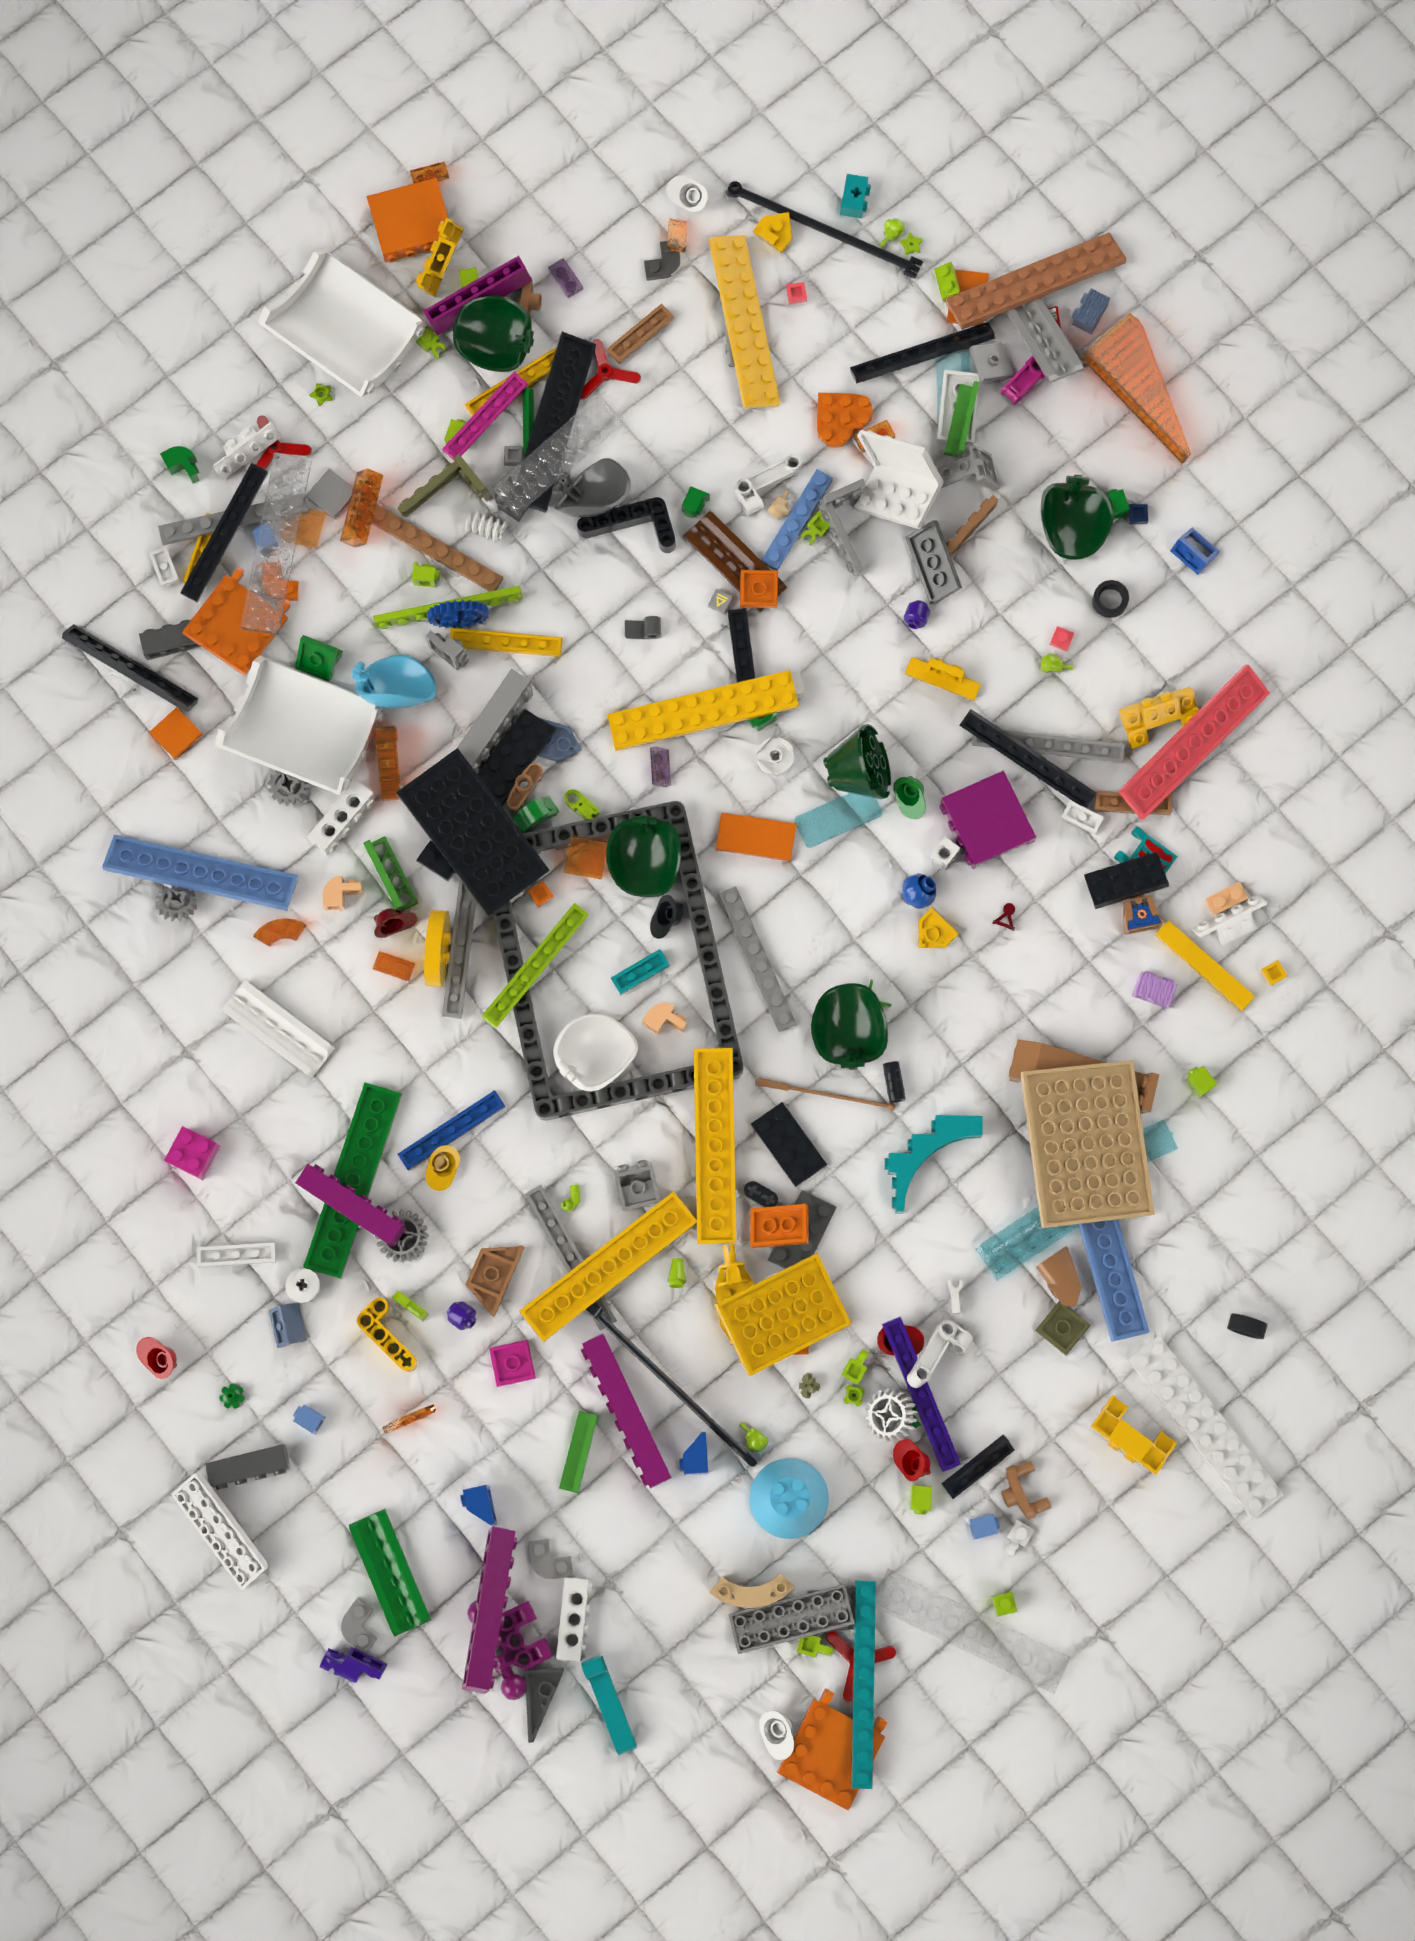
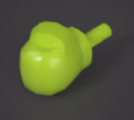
[879,218,905,248]
[1041,653,1073,673]
[739,1422,769,1452]

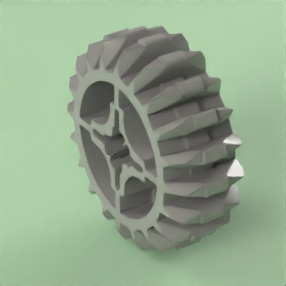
[375,1210,429,1263]

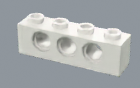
[307,780,376,855]
[556,1577,593,1662]

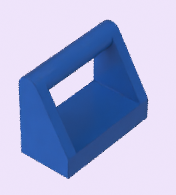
[1170,527,1220,575]

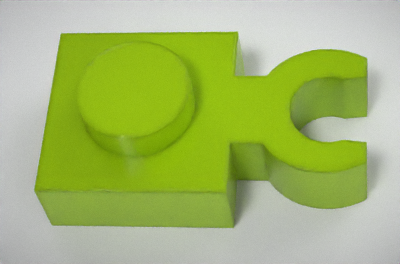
[416,326,446,359]
[801,511,830,546]

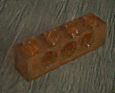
[340,468,383,548]

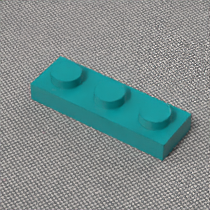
[611,949,670,995]

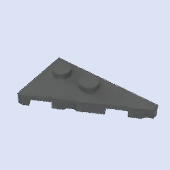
[525,1668,564,1743]

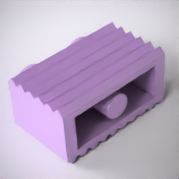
[1132,971,1177,1009]

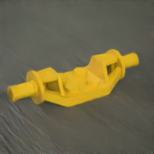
[715,1244,754,1363]

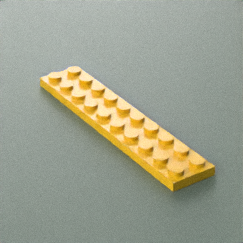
[709,235,780,409]
[607,670,799,751]
[694,1048,736,1244]
[519,1191,697,1343]

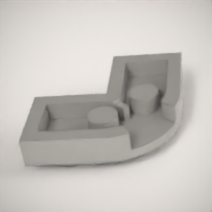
[528,1539,573,1579]
[341,1598,378,1654]

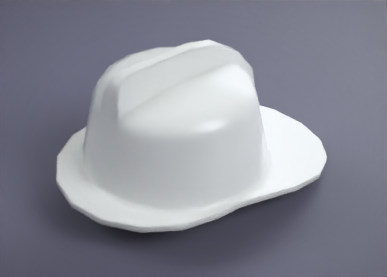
[667,175,708,212]
[759,1711,794,1760]

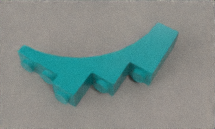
[884,1115,983,1214]

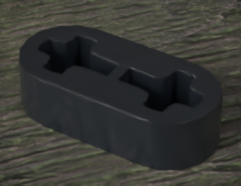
[744,1181,778,1207]

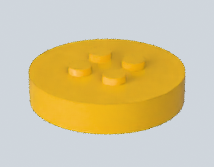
[424,909,451,987]

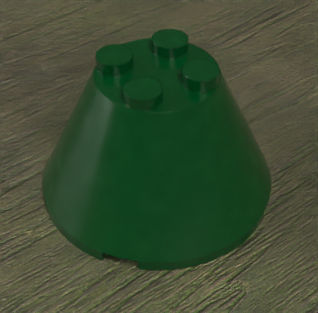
[823,724,891,799]

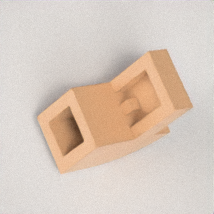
[323,876,363,910]
[642,1003,687,1035]

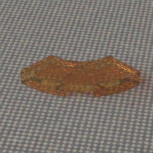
[253,918,306,947]
[382,1404,436,1434]

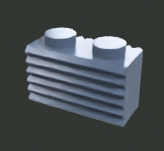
[1071,289,1110,335]

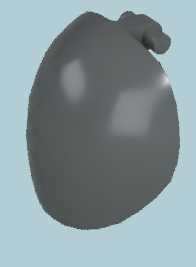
[552,458,631,517]

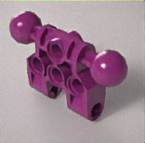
[467,1601,554,1700]

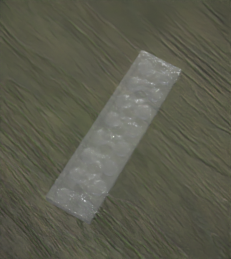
[492,395,622,516]

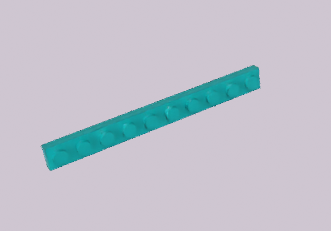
[851,1581,876,1789]

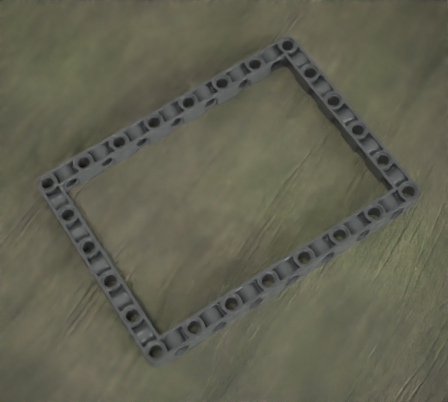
[493,801,743,1121]

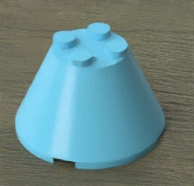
[749,1458,829,1539]

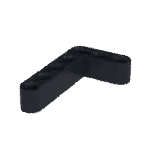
[577,497,676,553]

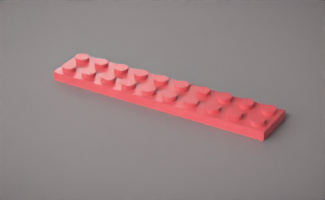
[1118,665,1270,820]

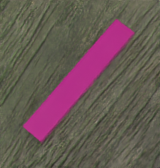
[442,371,528,460]

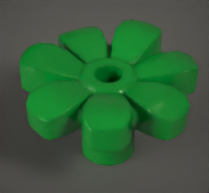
[219,1384,245,1409]

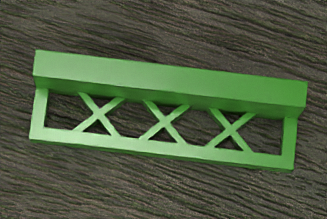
[944,381,979,459]
[363,836,419,912]
[559,1411,598,1493]

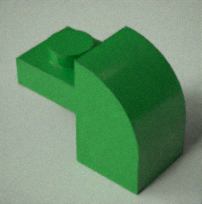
[160,446,200,484]
[512,796,560,833]

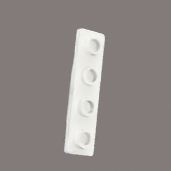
[213,422,282,480]
[1192,896,1267,945]

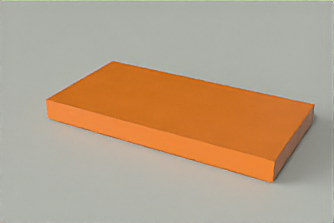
[716,813,796,862]

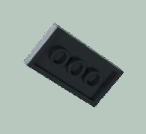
[1084,852,1169,909]
[751,1102,827,1188]

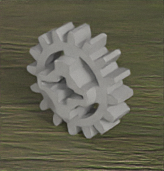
[268,770,310,806]
[155,886,197,922]

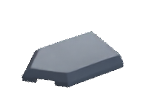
[538,718,582,762]

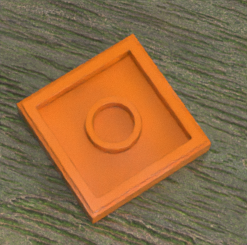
[740,570,778,608]
[149,707,203,760]

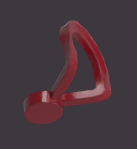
[992,903,1015,931]

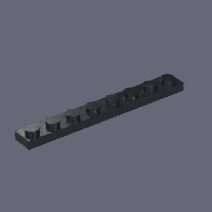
[850,322,995,384]
[180,463,268,603]
[62,624,198,712]
[959,709,1097,808]

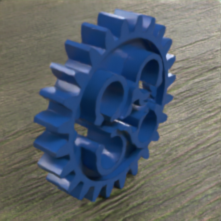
[427,600,489,628]

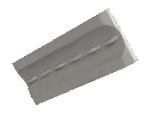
[1006,298,1083,383]
[729,1584,855,1654]

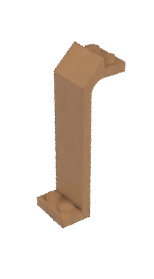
[1009,1040,1160,1114]

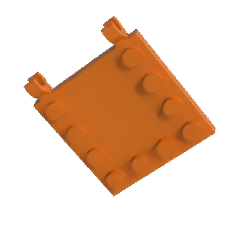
[182,566,291,676]
[777,1688,887,1811]

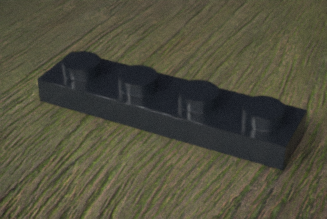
[728,608,755,683]
[941,1434,1015,1499]

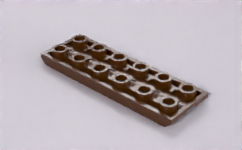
[683,511,787,613]

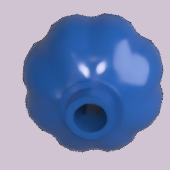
[902,873,936,909]

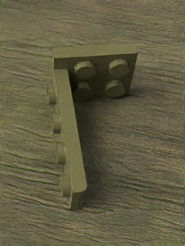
[397,454,493,517]

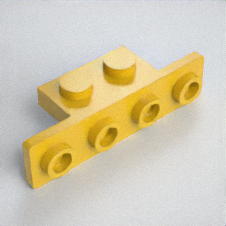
[905,657,981,701]

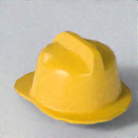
[425,1145,460,1191]

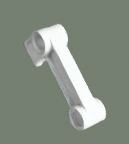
[735,454,802,516]
[907,1320,973,1388]

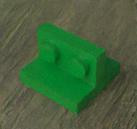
[295,635,343,681]

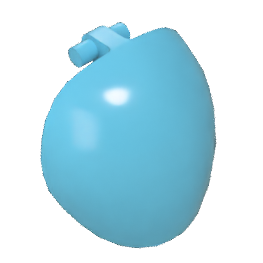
[352,655,436,709]

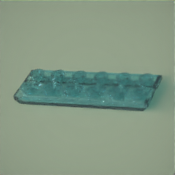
[975,1206,1079,1281]

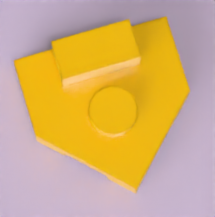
[752,212,793,254]
[918,907,959,948]

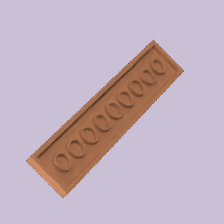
[945,232,1126,330]

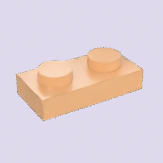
[1205,882,1249,916]

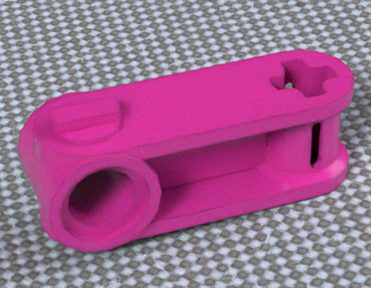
[1000,356,1045,405]

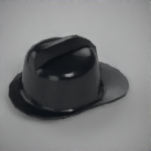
[650,895,683,939]

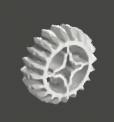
[865,1388,918,1442]

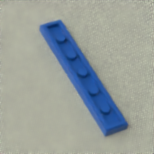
[397,1090,506,1171]

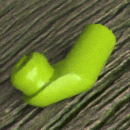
[561,1185,581,1212]

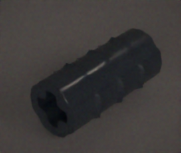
[883,1061,906,1103]

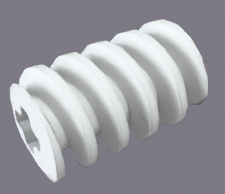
[465,510,507,542]

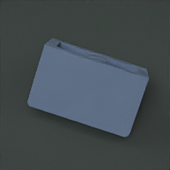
[269,1303,307,1348]

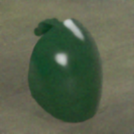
[453,296,534,372]
[1041,474,1113,560]
[606,815,681,897]
[811,983,888,1070]

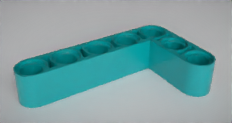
[581,1654,637,1756]

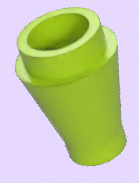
[667,1258,687,1288]

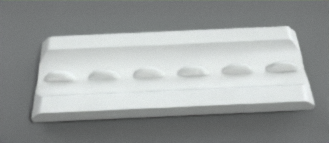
[221,980,335,1079]
[172,1472,268,1590]

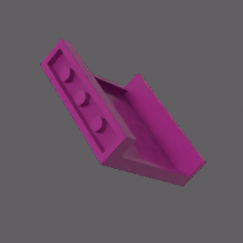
[939,770,1037,869]

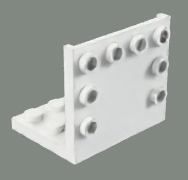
[854,430,944,530]

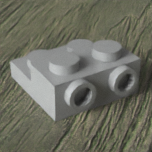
[426,630,469,671]
[614,1160,660,1211]

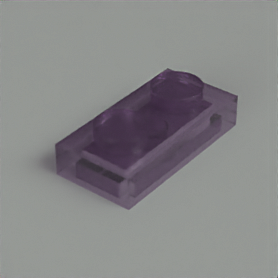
[548,258,583,298]
[650,746,671,787]

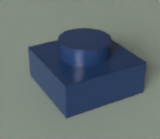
[1128,504,1148,524]

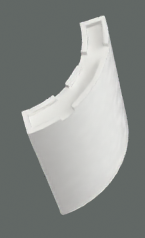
[258,248,426,397]
[215,656,384,795]

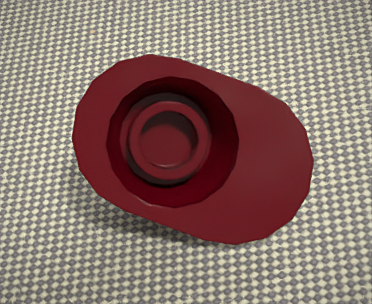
[374,908,418,938]

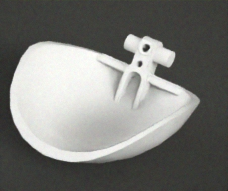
[553,1014,638,1092]

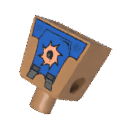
[1123,895,1163,935]

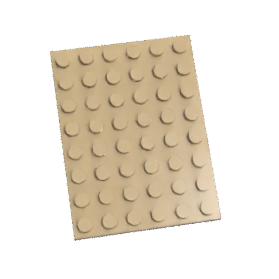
[1020,1060,1155,1228]

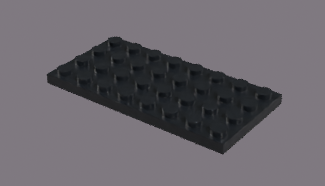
[396,748,550,916]

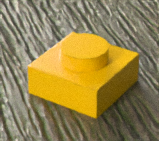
[1260,960,1288,987]

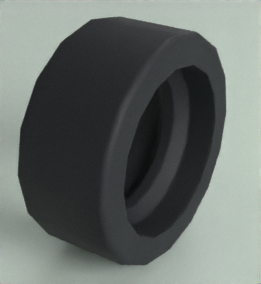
[1092,580,1129,618]
[1227,1313,1268,1339]

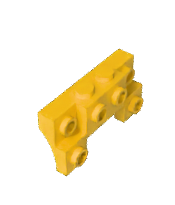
[416,218,464,298]
[1119,686,1199,749]
[1090,1395,1177,1475]

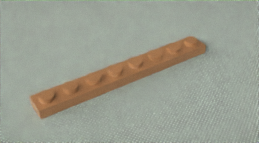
[367,505,503,592]

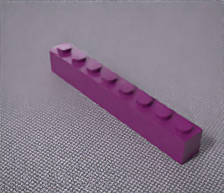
[581,1334,672,1489]
[462,1526,517,1694]

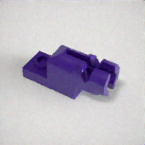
[320,1647,388,1683]

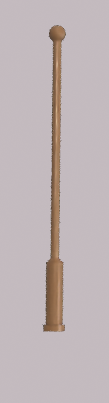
[757,1077,895,1111]

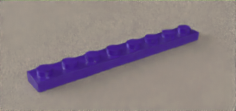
[882,1316,961,1472]

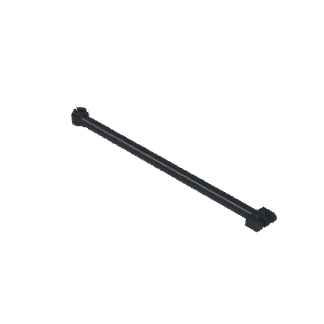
[728,181,923,279]
[586,1302,757,1467]

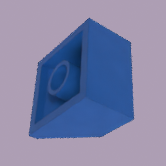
[679,1432,708,1475]
[460,1485,497,1526]

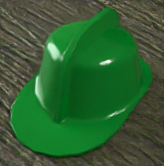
[893,776,926,819]

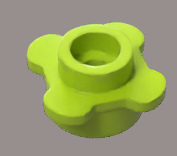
[843,1385,865,1406]

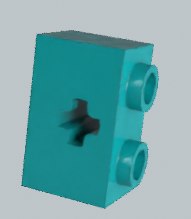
[840,174,871,218]

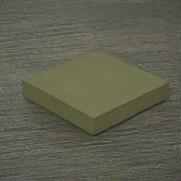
[1035,1301,1091,1356]

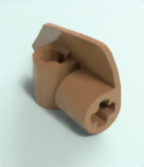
[1036,1246,1082,1307]

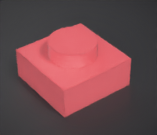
[786,282,807,305]
[1050,626,1074,652]

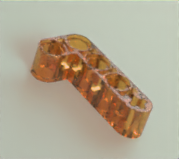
[375,725,401,801]

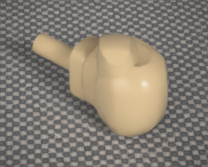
[768,490,790,519]

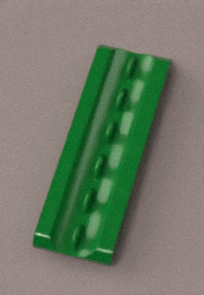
[348,1509,431,1637]

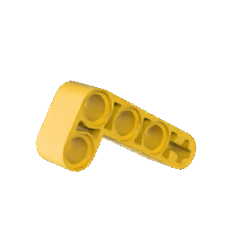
[356,1297,418,1372]

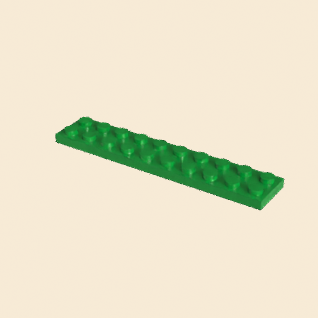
[303,1082,402,1279]

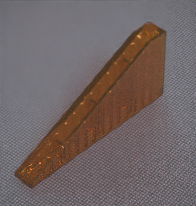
[1081,313,1191,464]

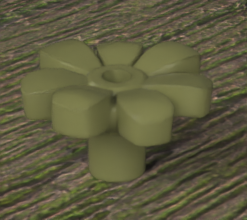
[799,1373,820,1399]

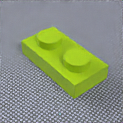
[934,262,961,302]

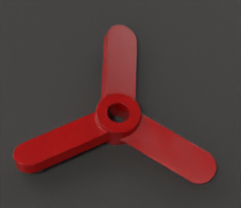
[580,339,641,399]
[255,415,312,469]
[826,1631,896,1702]

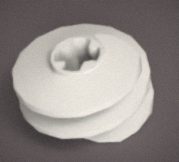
[285,1268,321,1304]

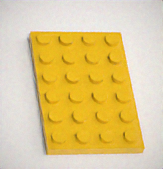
[714,1253,851,1376]

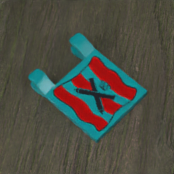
[1114,827,1178,874]

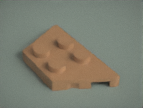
[466,1246,525,1317]

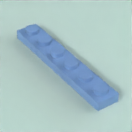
[761,469,833,570]

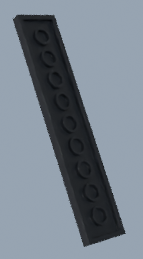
[511,331,596,513]
[416,709,556,882]

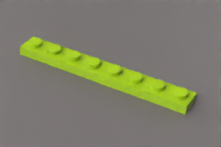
[373,586,523,629]
[481,903,589,1029]

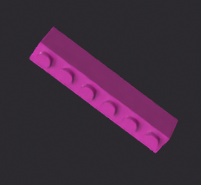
[423,255,533,336]
[295,1164,407,1248]

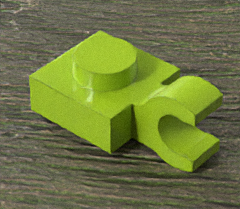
[841,1349,869,1385]
[796,1635,834,1658]

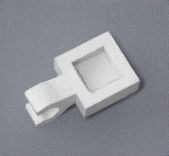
[948,1280,963,1315]
[1005,1520,1034,1557]

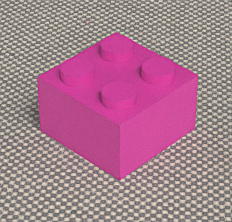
[164,1126,220,1180]

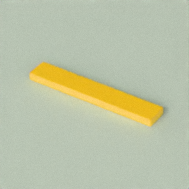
[464,347,556,416]
[450,628,563,657]
[1155,920,1255,1011]

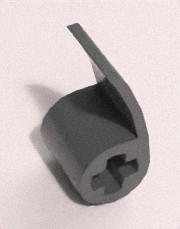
[625,616,661,639]

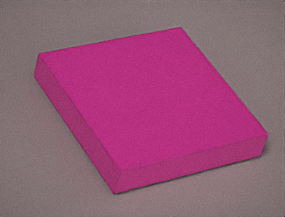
[489,1340,536,1387]

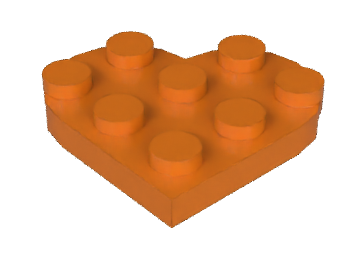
[817,393,873,448]

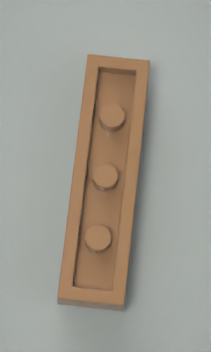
[607,303,674,364]
[946,495,999,557]
[1095,791,1172,815]

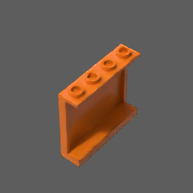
[366,178,448,263]

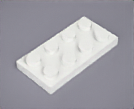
[937,370,980,445]

